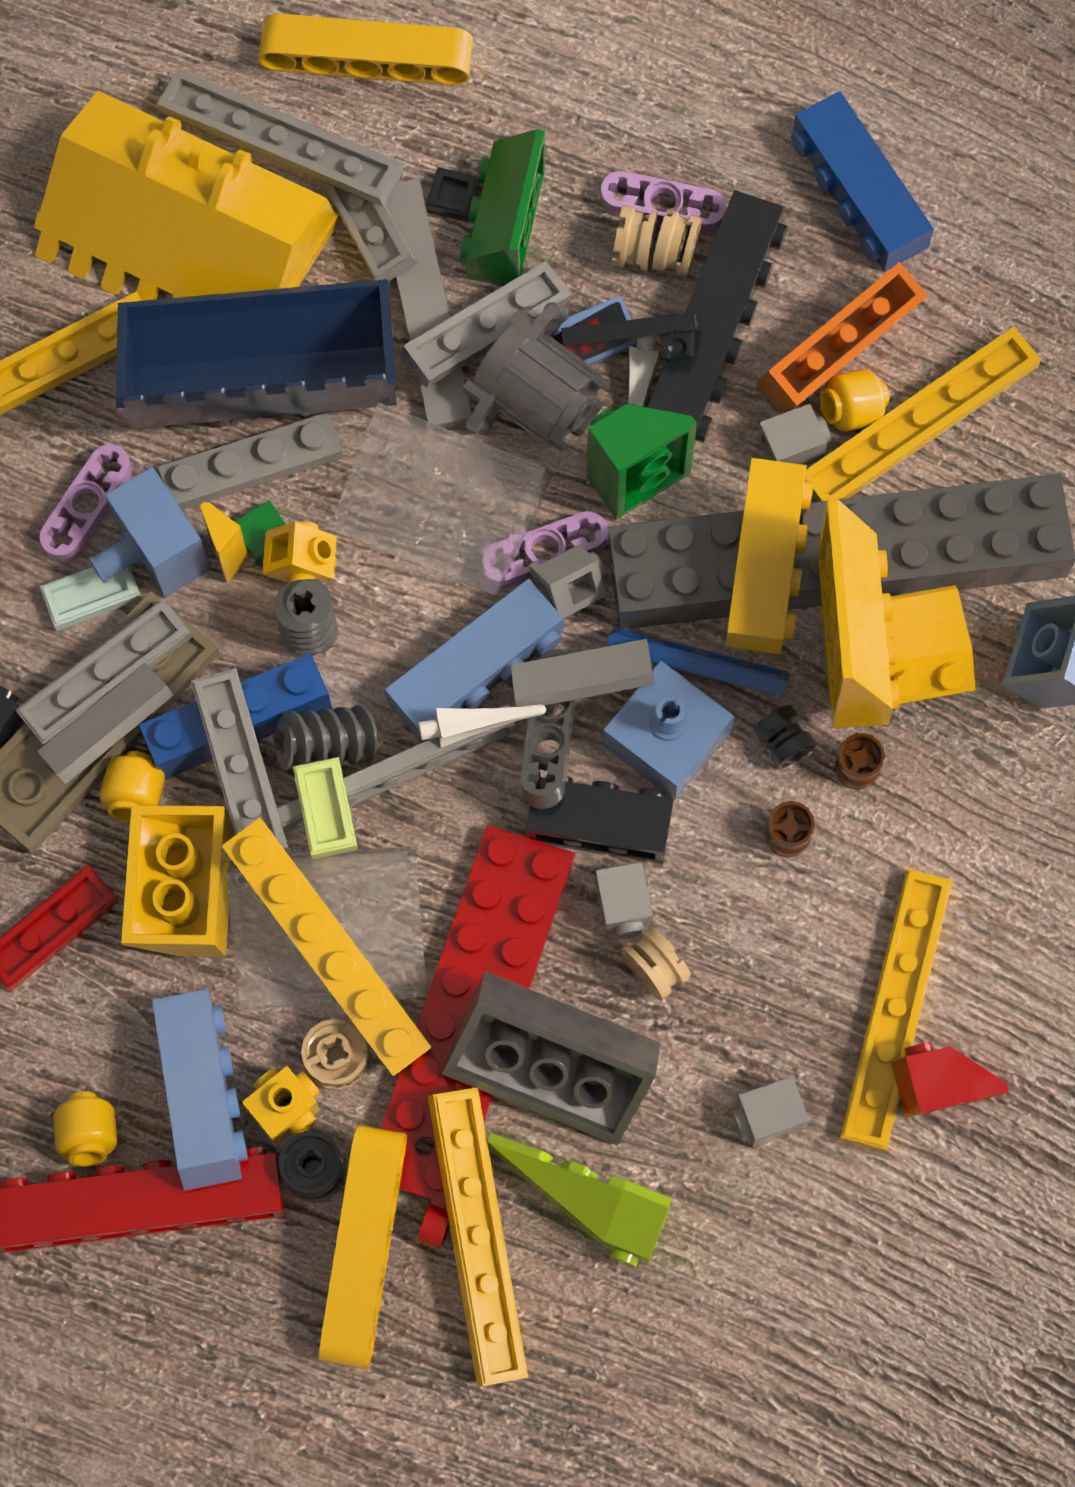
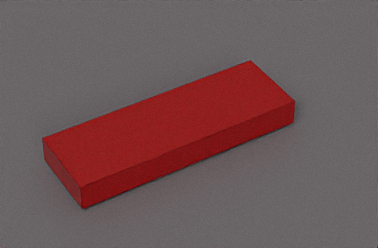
[0,865,119,993]

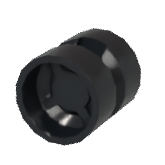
[278,1131,346,1203]

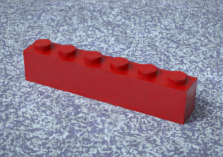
[0,1147,286,1254]

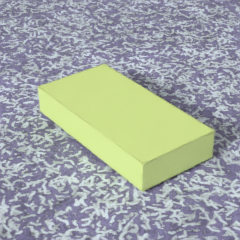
[293,757,358,860]

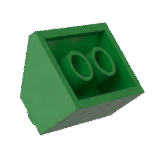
[460,129,545,286]
[586,404,697,520]

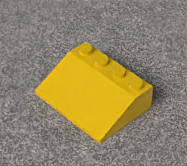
[817,498,900,728]

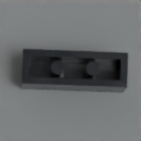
[526,774,674,864]

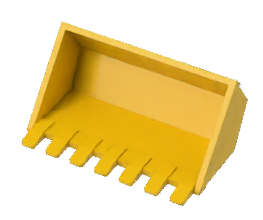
[34,91,340,301]

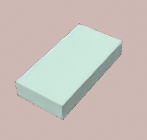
[40,567,142,631]

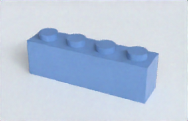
[385,578,564,743]
[152,989,248,1191]

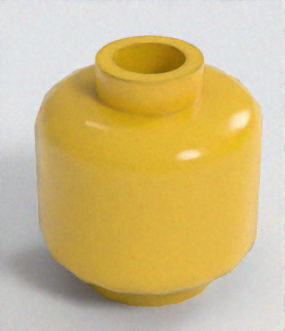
[819,369,890,432]
[100,751,165,823]
[53,1092,117,1167]

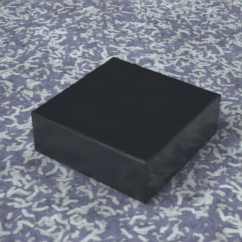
[426,167,480,222]

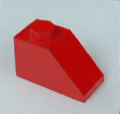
[891,1041,1009,1118]

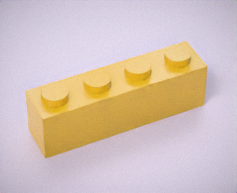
[725,458,813,654]

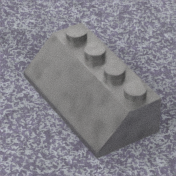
[442,971,660,1146]

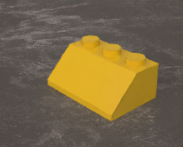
[820,585,976,704]
[121,805,234,957]

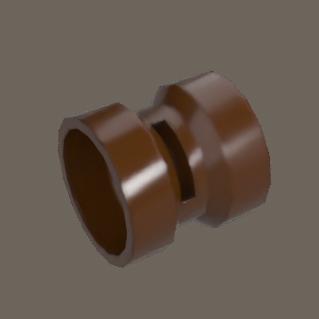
[834,733,885,790]
[765,801,815,858]

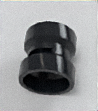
[753,705,817,769]

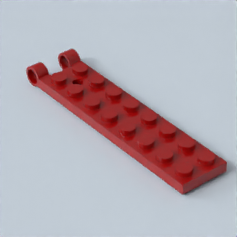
[380,825,576,1249]

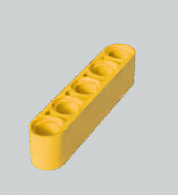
[258,14,473,85]
[319,1125,407,1370]

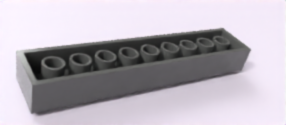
[607,474,1075,629]

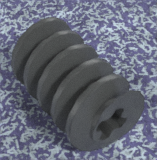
[274,579,338,656]
[274,705,377,770]

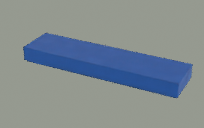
[606,627,790,697]

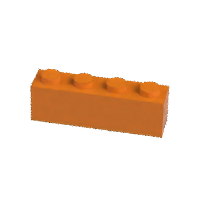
[755,262,928,414]

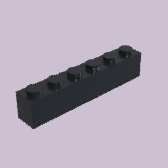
[648,190,788,447]

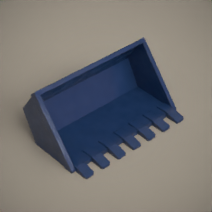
[116,279,397,429]

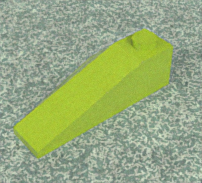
[487,1133,672,1268]

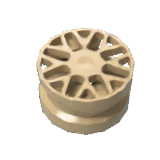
[612,205,658,272]
[652,209,702,278]
[620,926,691,1001]
[301,1019,370,1091]

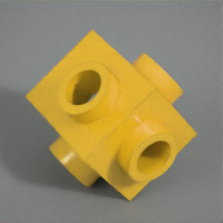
[262,521,337,583]
[242,1066,320,1146]

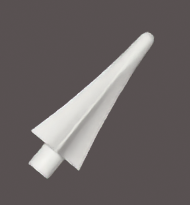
[628,337,660,407]
[418,704,546,748]

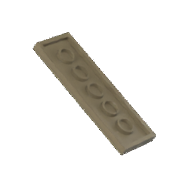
[0,591,220,854]

